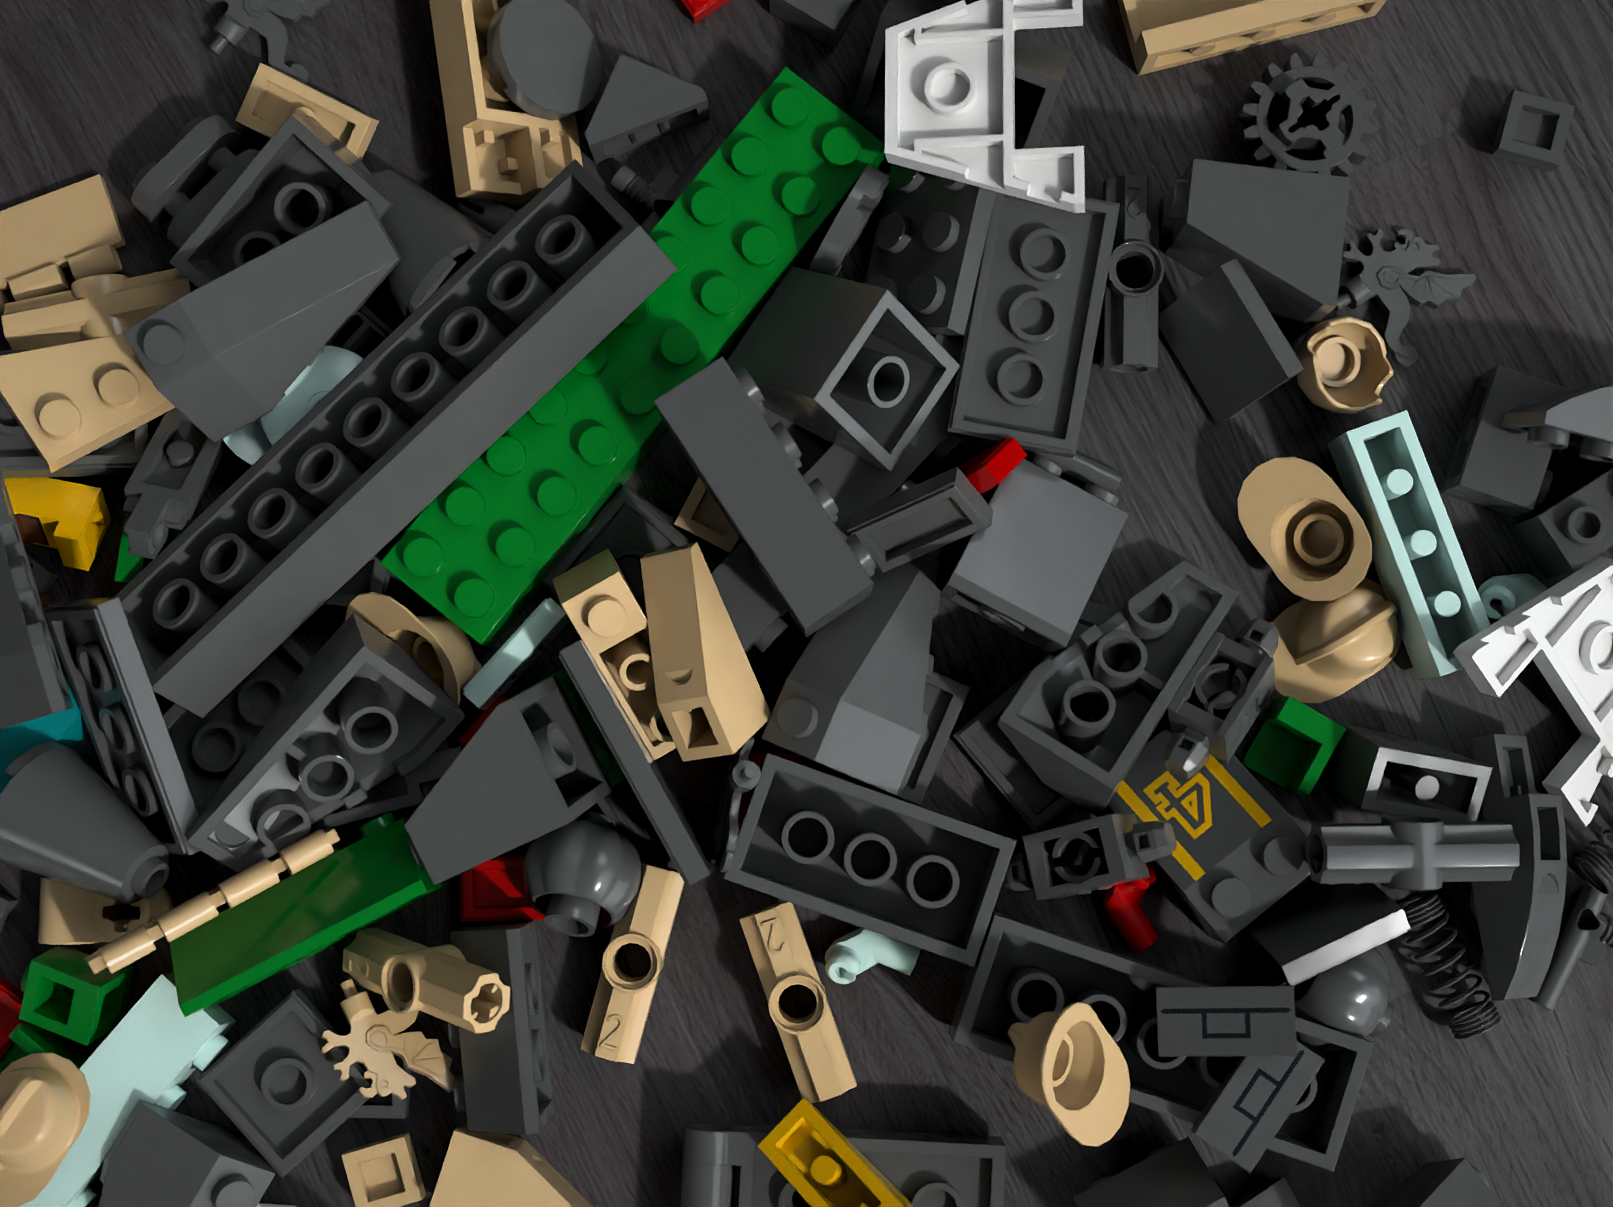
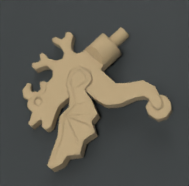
[321,979,454,1100]

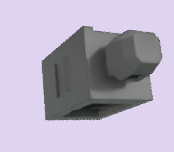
[1164,618,1278,779]
[1002,813,1177,900]

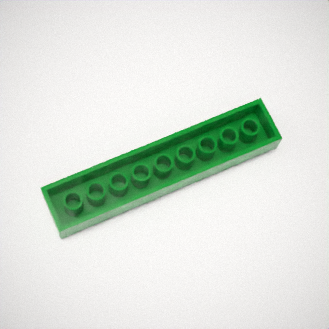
[380,67,885,649]

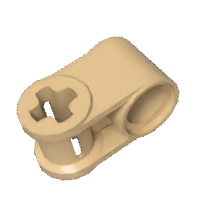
[38,877,173,945]

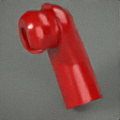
[1103,862,1160,954]

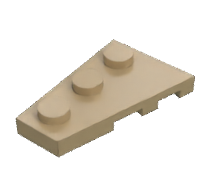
[0,334,176,473]

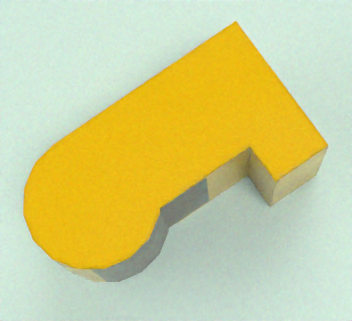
[4,477,111,571]

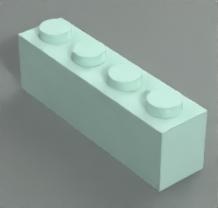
[1327,410,1490,680]
[19,972,236,1207]

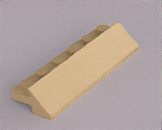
[429,0,583,207]

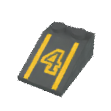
[1106,724,1311,944]

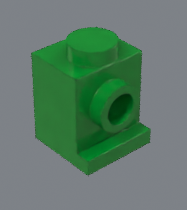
[19,945,135,1046]

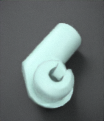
[1478,573,1548,619]
[825,927,921,984]

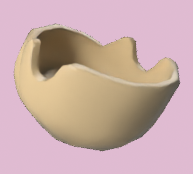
[1296,315,1394,414]

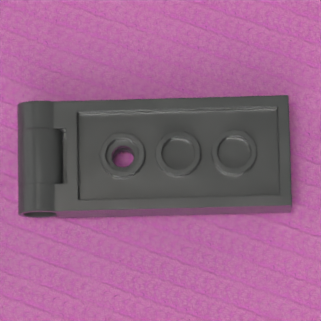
[680,1123,1006,1207]

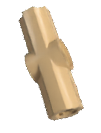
[1,268,198,350]
[580,860,685,1064]
[739,901,857,1103]
[343,928,510,1033]

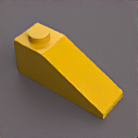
[758,1098,915,1207]

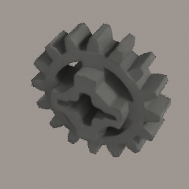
[1236,52,1378,177]

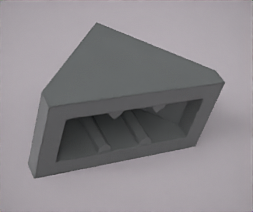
[585,54,710,164]

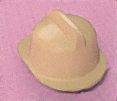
[1237,457,1372,601]
[1271,577,1402,703]
[345,592,482,706]
[1008,1002,1130,1147]
[0,1053,91,1207]

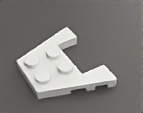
[885,0,1085,213]
[1453,557,1613,827]

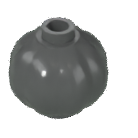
[522,812,642,937]
[1270,948,1393,1052]

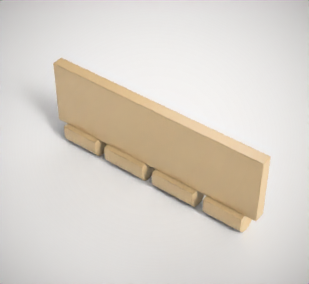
[0,174,127,316]
[84,828,340,974]

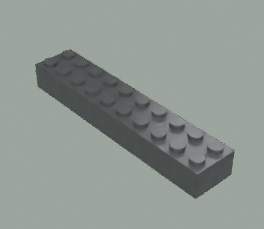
[114,159,678,718]

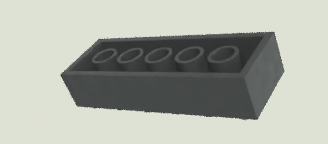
[948,911,1374,1172]

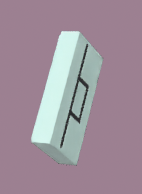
[462,598,571,710]

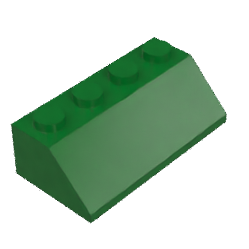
[169,811,449,1017]

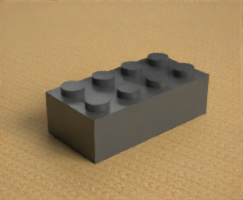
[654,357,877,638]
[723,753,1017,967]

